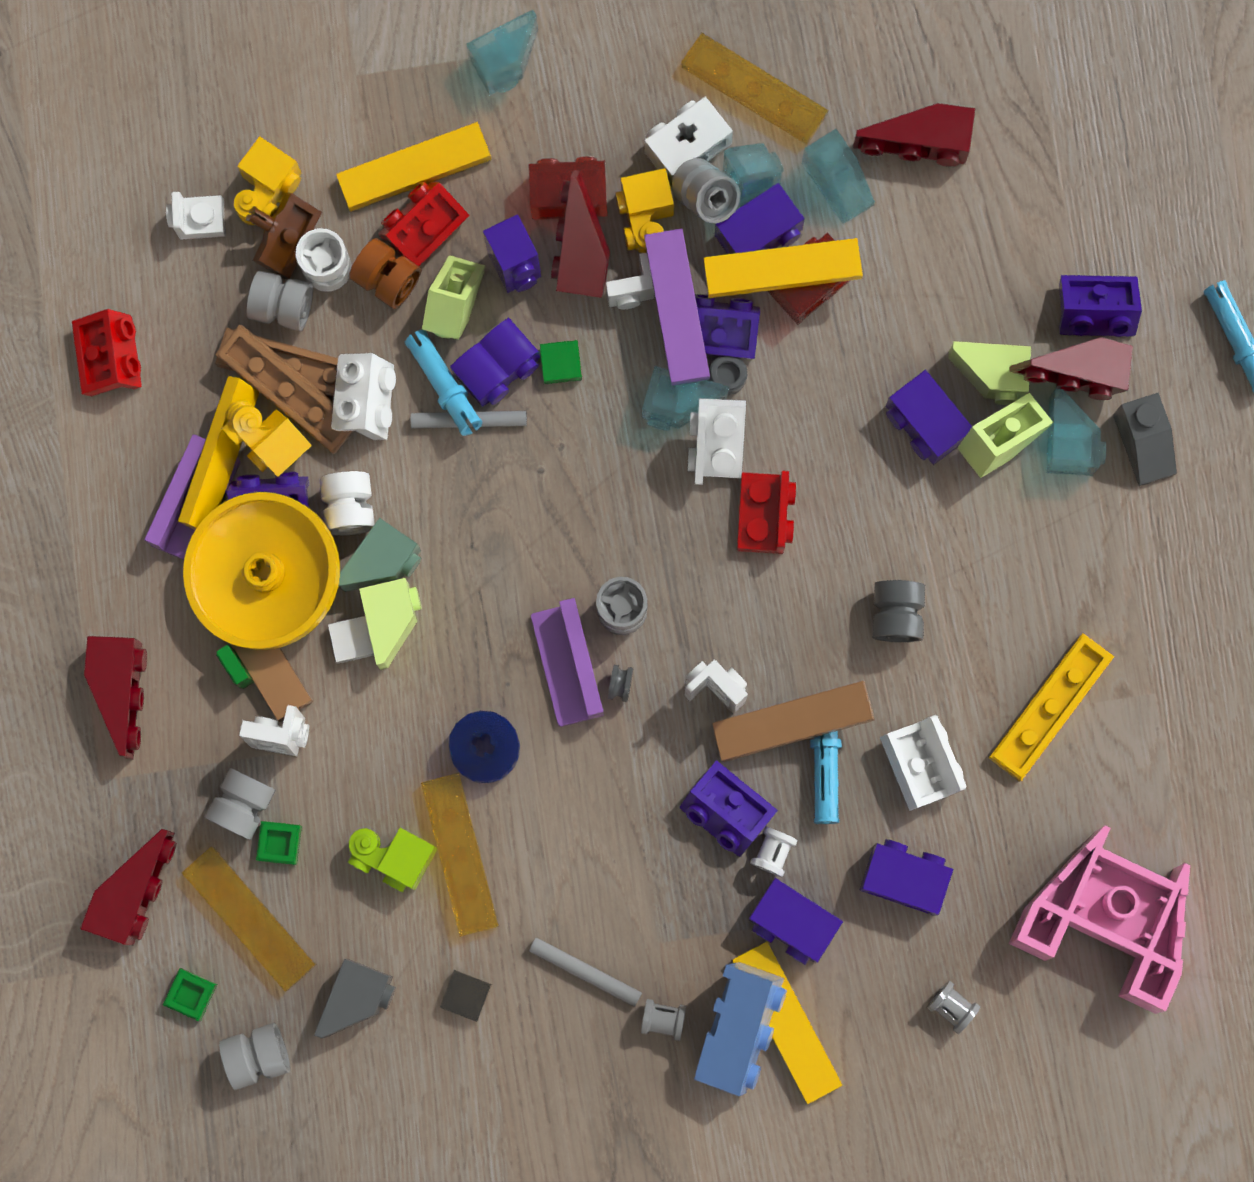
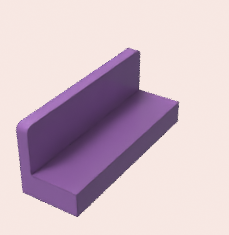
[144,434,241,560]
[531,598,604,727]

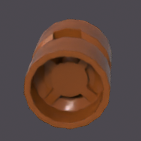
[349,238,422,309]

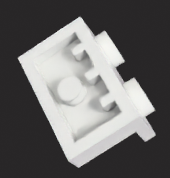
[688,399,746,485]
[239,705,309,757]

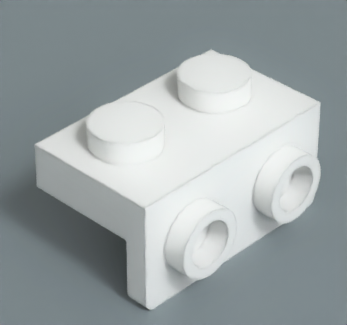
[331,353,396,440]
[684,659,748,714]
[880,715,966,811]

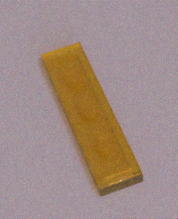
[681,32,828,145]
[421,773,499,937]
[182,846,317,992]

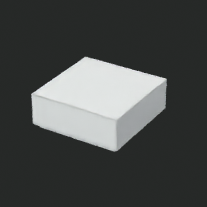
[328,616,374,664]

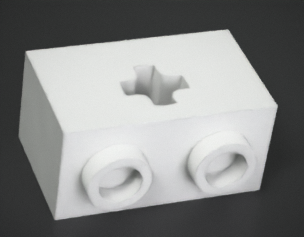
[645,96,733,187]

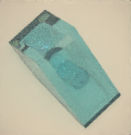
[466,9,538,95]
[801,129,875,224]
[722,143,784,207]
[642,366,729,430]
[1046,389,1107,476]

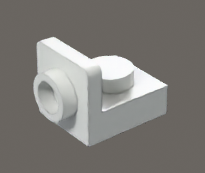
[166,192,225,240]

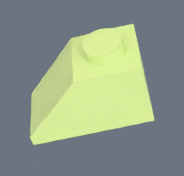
[422,255,485,340]
[948,341,1031,405]
[957,393,1053,478]
[359,578,422,670]

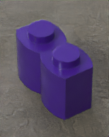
[450,317,540,407]

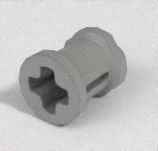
[927,980,981,1034]
[641,999,686,1041]

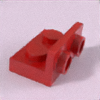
[378,181,470,266]
[72,309,142,397]
[737,471,796,554]

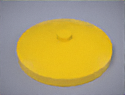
[183,492,340,650]

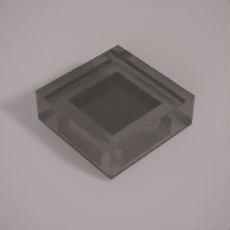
[440,970,492,1022]

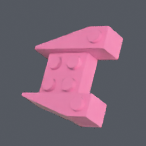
[1009,826,1190,1014]

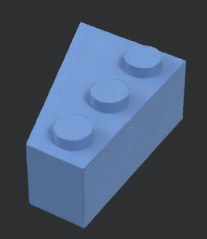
[694,962,787,1096]

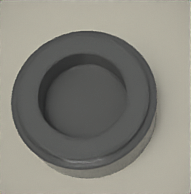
[709,356,748,395]

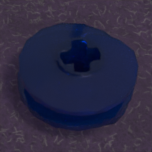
[449,710,520,783]

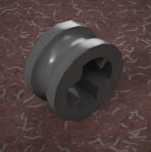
[608,664,633,702]

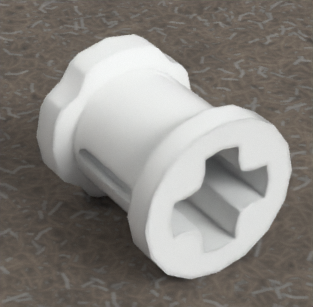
[750,827,798,877]

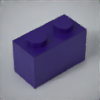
[714,182,805,254]
[483,214,542,293]
[886,369,972,465]
[859,839,954,916]
[748,878,843,965]

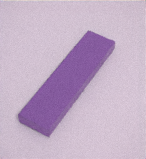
[644,228,710,386]

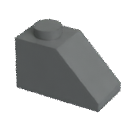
[1113,393,1177,486]
[314,959,396,1038]

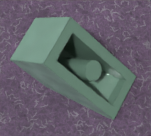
[338,518,421,592]

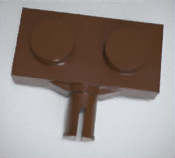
[246,193,322,279]

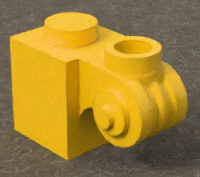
[234,136,302,225]
[615,168,674,254]
[221,400,312,477]

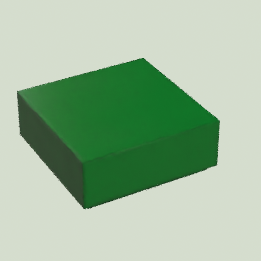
[540,340,582,384]
[216,644,254,689]
[256,821,302,865]
[163,968,218,1021]

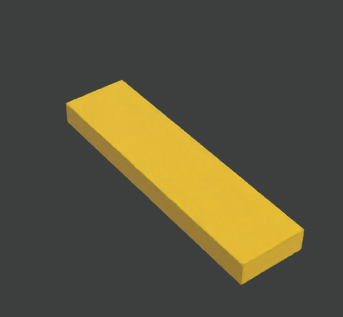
[336,122,492,212]
[703,238,863,298]
[178,376,259,530]
[988,633,1114,782]
[732,941,843,1104]

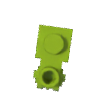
[347,827,438,893]

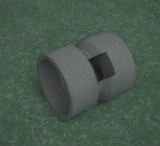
[872,580,925,642]

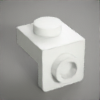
[606,253,654,310]

